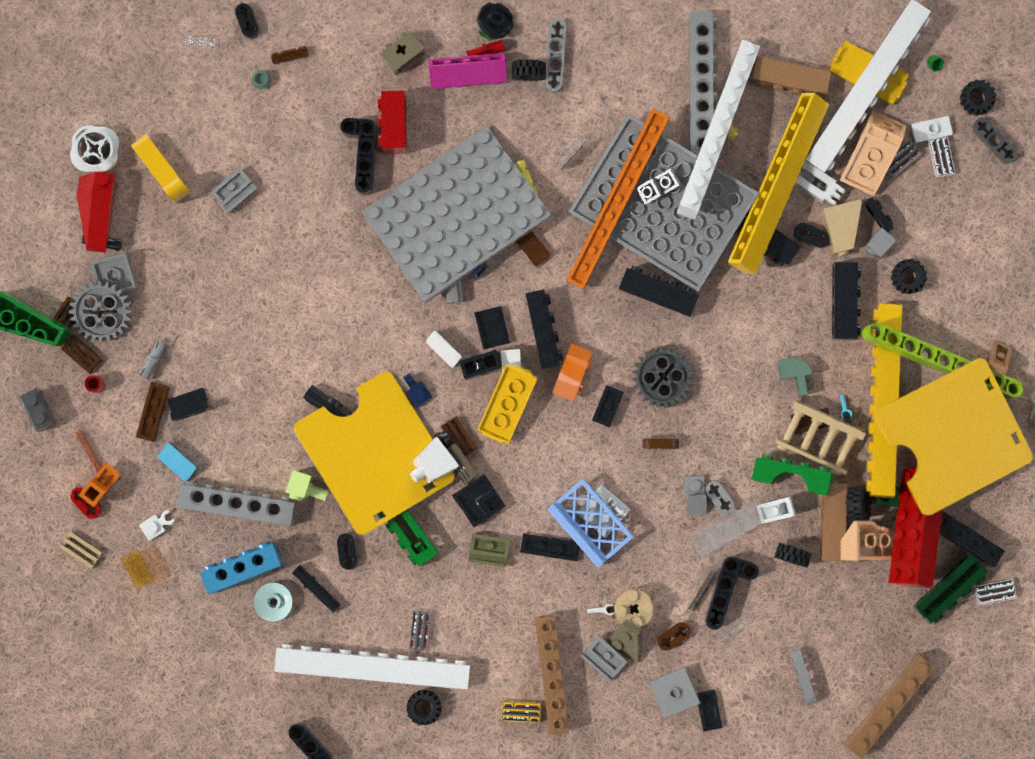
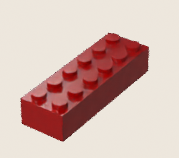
[888,468,943,588]

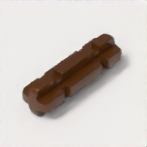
[271,46,308,64]

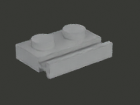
[211,167,258,213]
[581,635,629,682]

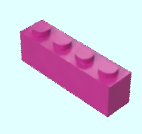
[429,53,507,89]

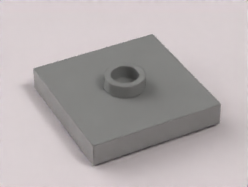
[89,251,138,293]
[650,667,701,718]

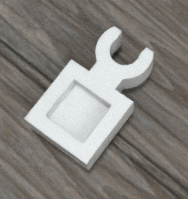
[139,510,176,541]

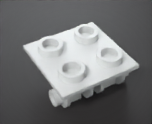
[577,484,631,538]

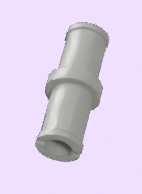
[139,341,168,380]

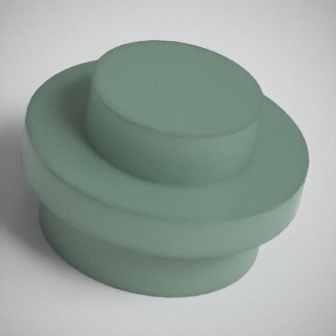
[251,70,271,90]

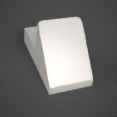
[757,497,796,524]

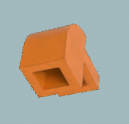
[79,462,122,507]

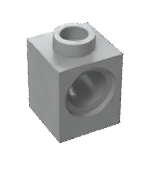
[864,228,896,259]

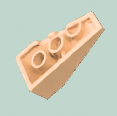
[841,521,895,560]

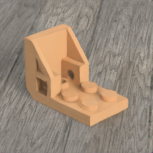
[840,110,906,196]

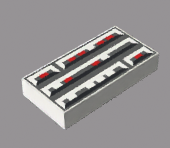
[928,136,955,178]
[974,579,1017,605]

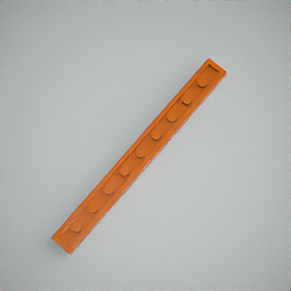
[566,108,670,289]

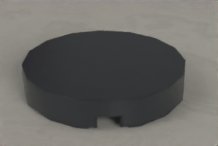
[477,2,514,39]

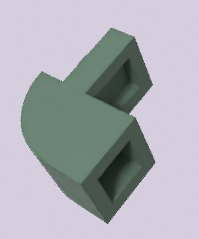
[777,358,812,397]

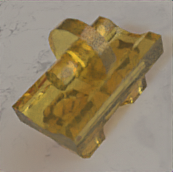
[120,549,155,589]

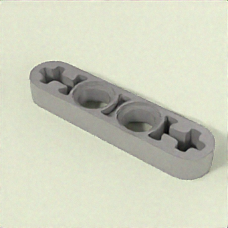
[545,18,566,93]

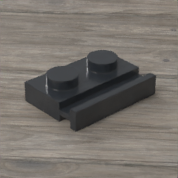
[474,306,510,350]

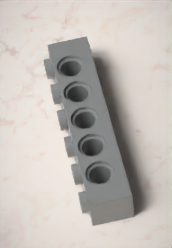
[176,481,296,526]

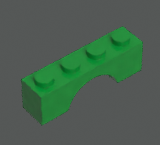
[751,455,834,497]

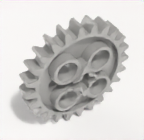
[69,280,132,342]

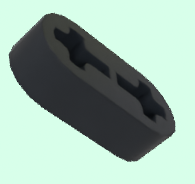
[235,3,259,39]
[794,223,829,249]
[337,533,357,570]

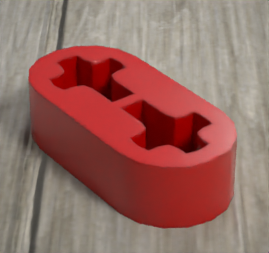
[70,487,102,519]

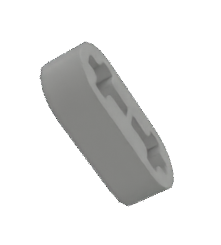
[705,481,734,514]

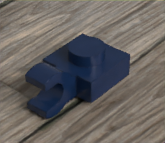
[403,373,432,408]

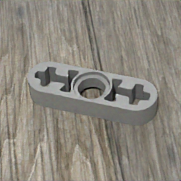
[790,649,816,706]

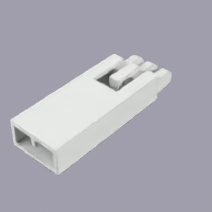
[795,161,846,206]

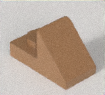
[986,340,1012,375]

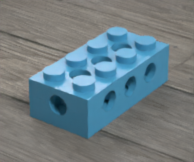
[200,542,285,595]

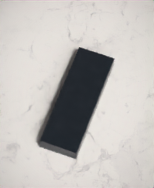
[520,533,579,561]

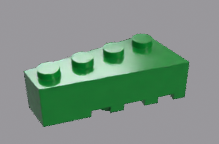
[0,291,72,346]

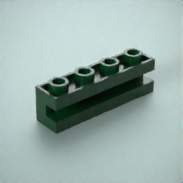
[913,554,988,624]

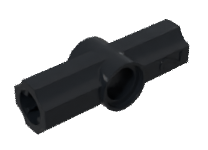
[303,385,353,417]

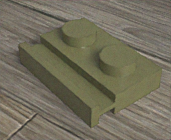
[468,534,510,567]

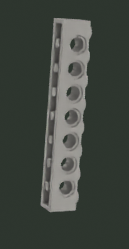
[689,11,717,156]

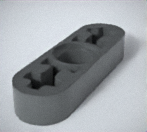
[972,118,1018,164]

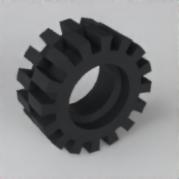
[511,59,546,82]
[959,79,997,116]
[891,259,927,294]
[845,486,872,522]
[774,543,812,568]
[406,690,442,726]

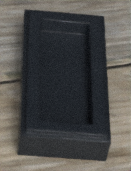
[697,690,722,732]

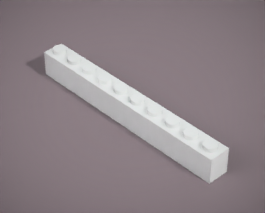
[805,0,931,172]
[677,39,760,220]
[274,644,470,689]

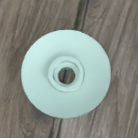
[254,583,293,622]

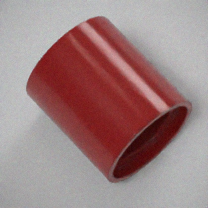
[84,375,105,393]

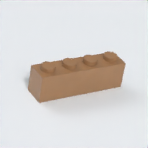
[750,56,832,98]
[820,484,849,562]

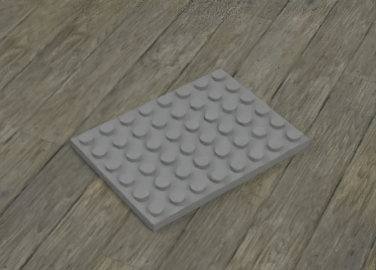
[568,114,759,292]
[362,126,551,304]

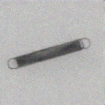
[686,565,719,615]

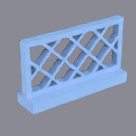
[547,478,634,568]

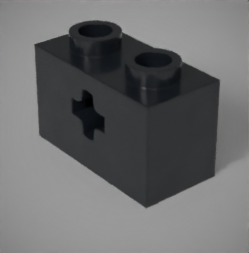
[459,350,502,381]

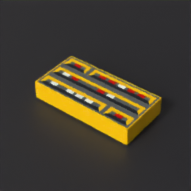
[502,701,541,723]

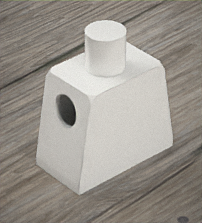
[410,437,459,483]

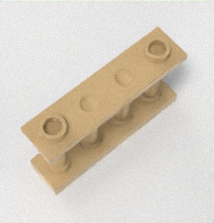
[775,399,866,476]

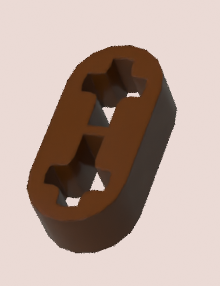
[643,439,679,449]
[657,622,691,651]

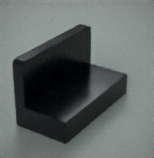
[168,388,211,421]

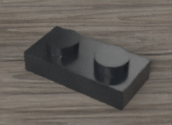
[863,197,894,232]
[592,385,624,428]

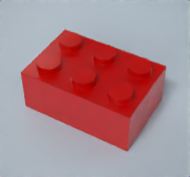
[378,90,407,154]

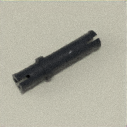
[292,564,341,613]

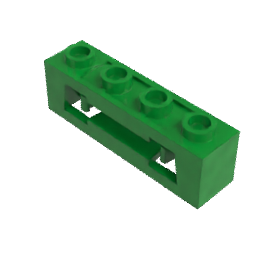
[377,509,438,567]

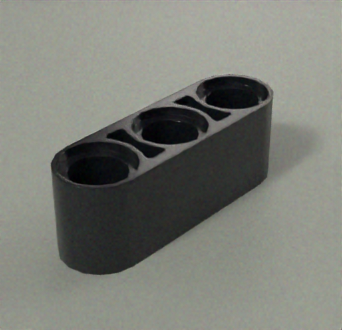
[288,722,333,759]

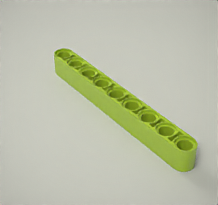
[862,322,1023,399]

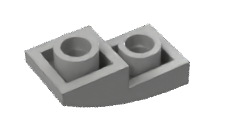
[636,168,681,205]

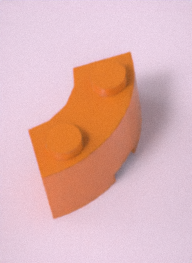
[552,343,593,402]

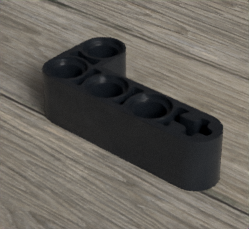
[340,118,378,196]
[705,556,759,630]

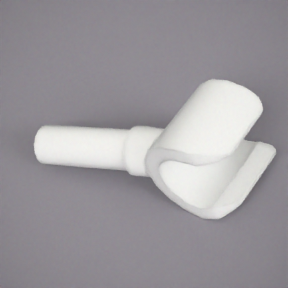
[587,604,614,615]

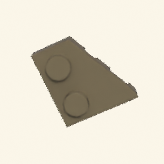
[607,619,641,664]

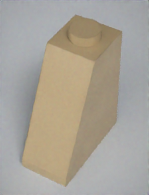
[821,199,862,257]

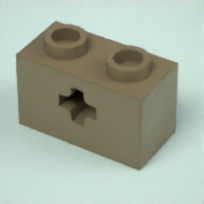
[380,31,425,75]

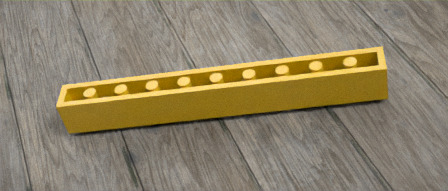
[728,93,829,274]
[866,303,902,498]

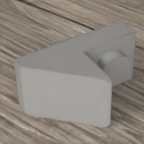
[684,475,707,515]

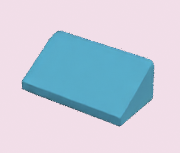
[157,442,199,482]

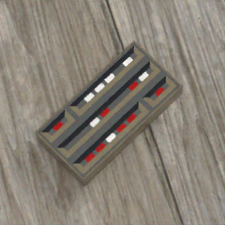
[447,444,478,485]

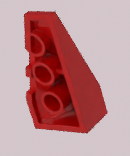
[76,171,117,253]

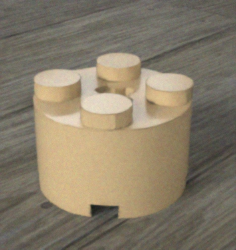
[614,589,653,628]

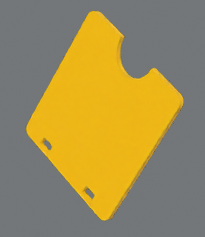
[874,358,1033,515]
[293,372,454,535]

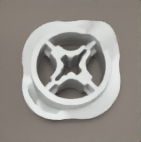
[70,125,119,172]

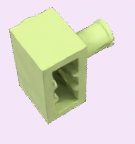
[286,470,329,501]

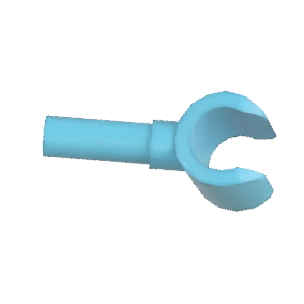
[840,395,853,422]

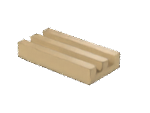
[59,531,103,569]

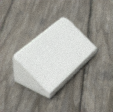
[426,331,462,368]

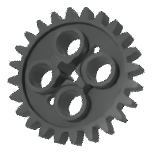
[632,346,694,408]

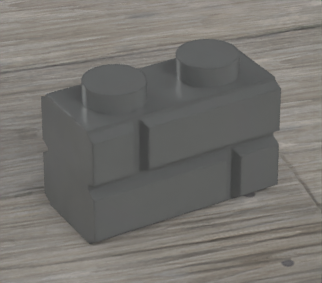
[19,388,57,432]

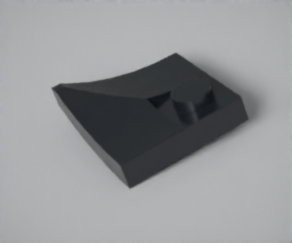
[451,474,506,528]

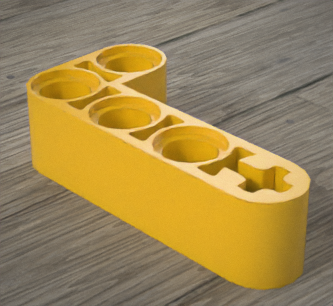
[131,134,190,204]

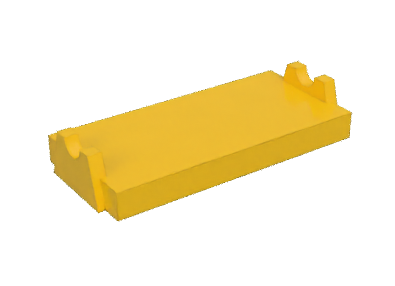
[829,41,909,105]
[477,363,538,444]

